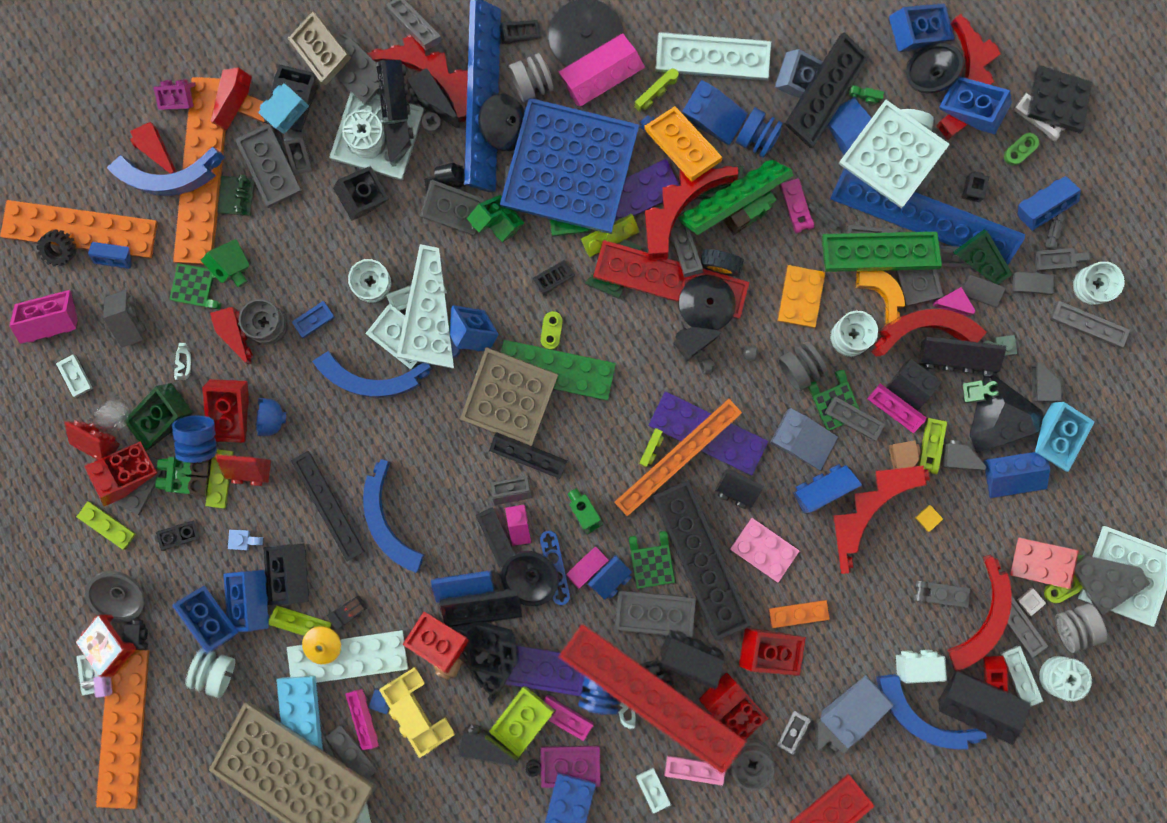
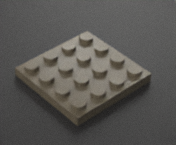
[460,347,559,446]

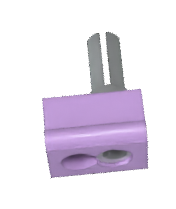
[81,676,112,697]

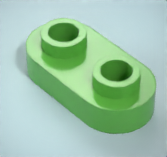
[1004,133,1039,166]

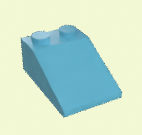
[1035,402,1095,472]

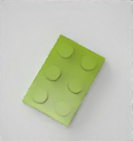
[489,686,555,757]

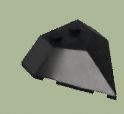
[969,375,1044,453]
[451,622,519,704]

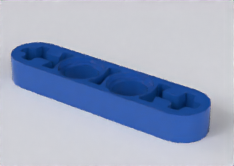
[540,531,570,605]

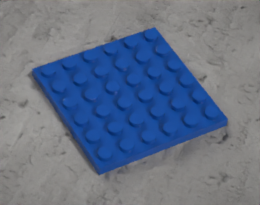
[500,98,639,234]

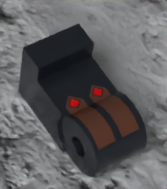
[327,596,367,630]

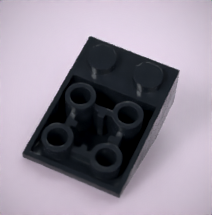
[264,64,318,132]

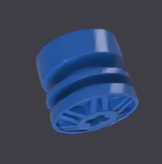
[735,107,783,158]
[172,415,217,463]
[578,675,621,715]

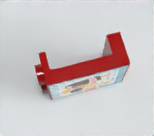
[76,614,137,677]

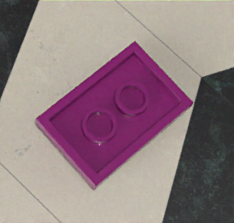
[541,745,600,788]

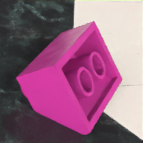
[9,290,78,344]

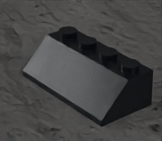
[919,337,1007,376]
[939,670,1031,745]

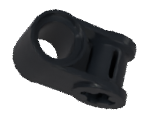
[434,163,465,188]

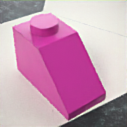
[505,505,531,546]

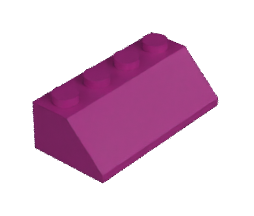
[558,33,645,106]

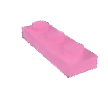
[664,755,725,785]

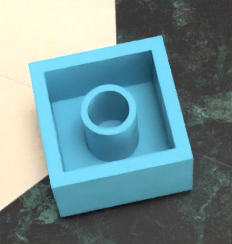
[258,84,309,134]

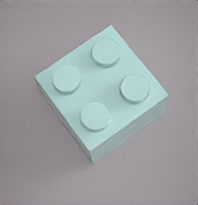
[896,650,946,683]

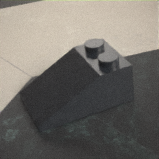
[407,68,460,128]
[458,724,520,767]

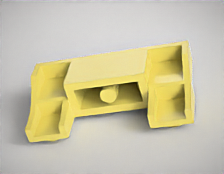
[379,667,455,758]

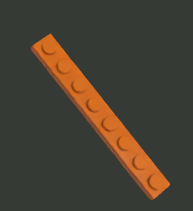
[614,398,742,516]

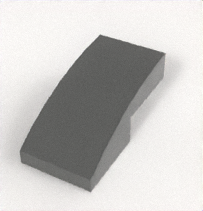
[1012,272,1054,295]

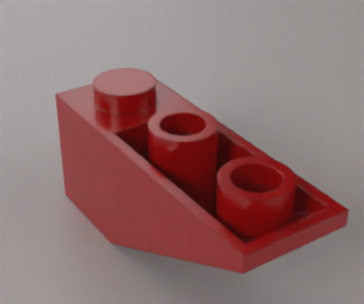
[210,307,253,364]

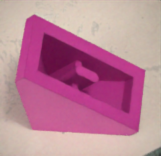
[933,287,975,317]

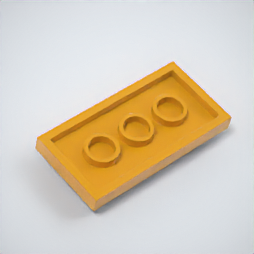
[645,106,722,181]

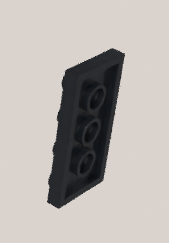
[439,589,522,627]

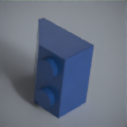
[450,305,499,351]
[588,555,632,600]

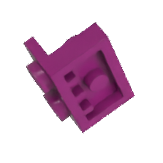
[153,79,196,110]

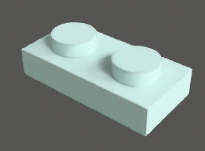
[56,355,93,398]
[76,655,98,695]
[636,768,671,814]

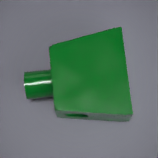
[201,239,249,288]
[568,488,603,534]

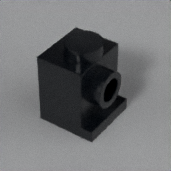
[961,171,990,203]
[123,620,148,649]

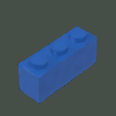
[1018,176,1081,231]

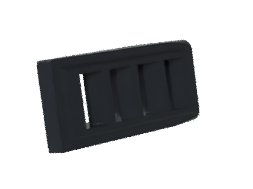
[500,20,541,45]
[532,260,575,296]

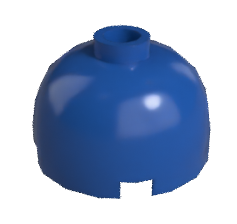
[256,398,286,436]

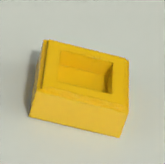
[915,505,943,532]

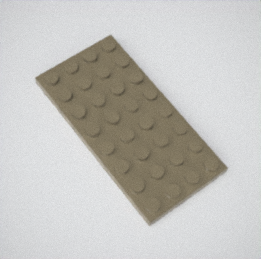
[209,701,375,823]

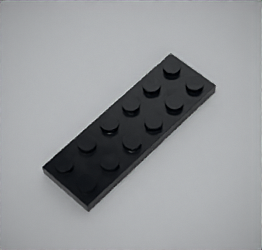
[784,33,869,148]

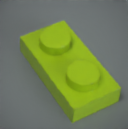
[639,428,664,467]

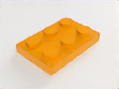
[777,265,825,328]

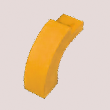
[856,271,905,326]

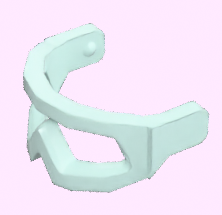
[174,343,191,380]
[619,702,636,729]

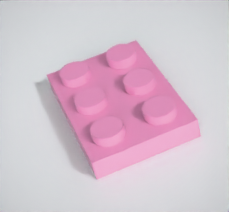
[730,518,799,583]

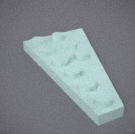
[397,244,454,369]

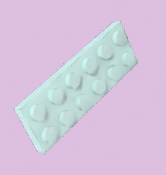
[656,33,771,80]
[287,630,408,683]

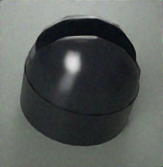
[525,759,541,777]

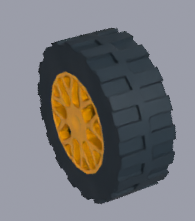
[700,249,744,276]

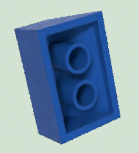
[983,452,1050,498]
[793,464,861,513]
[224,570,269,631]
[431,570,495,603]
[172,586,238,653]

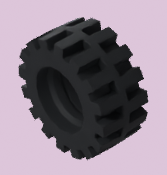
[37,229,76,267]

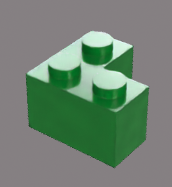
[467,195,524,242]

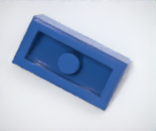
[88,242,131,269]

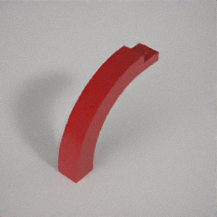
[871,309,987,357]
[947,555,1012,671]

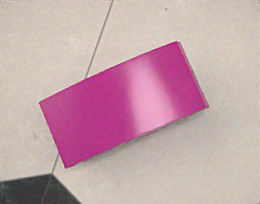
[566,546,609,589]

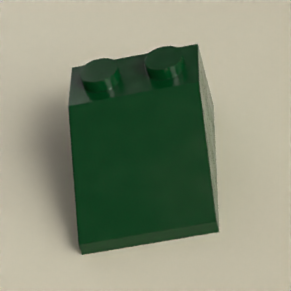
[124,383,193,451]

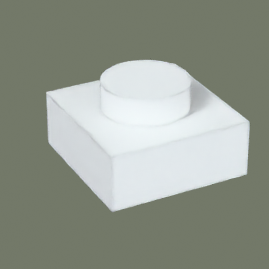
[1016,588,1046,616]

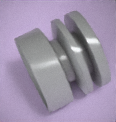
[509,53,553,102]
[1055,603,1107,653]

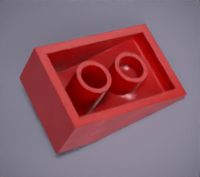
[202,379,249,443]
[216,455,271,486]
[739,628,806,676]

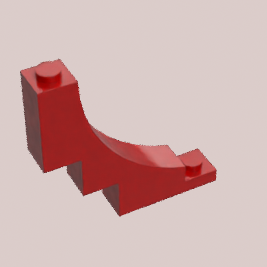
[834,465,930,574]

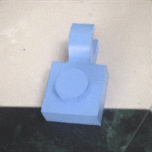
[228,530,263,550]

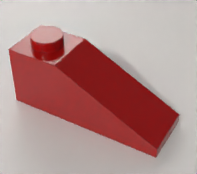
[211,67,252,130]
[130,122,177,174]
[983,656,1008,692]

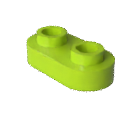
[541,312,563,350]
[1044,575,1082,603]

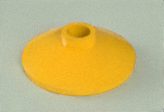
[302,626,341,664]

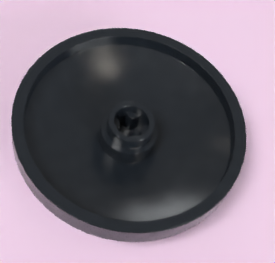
[548,0,623,67]

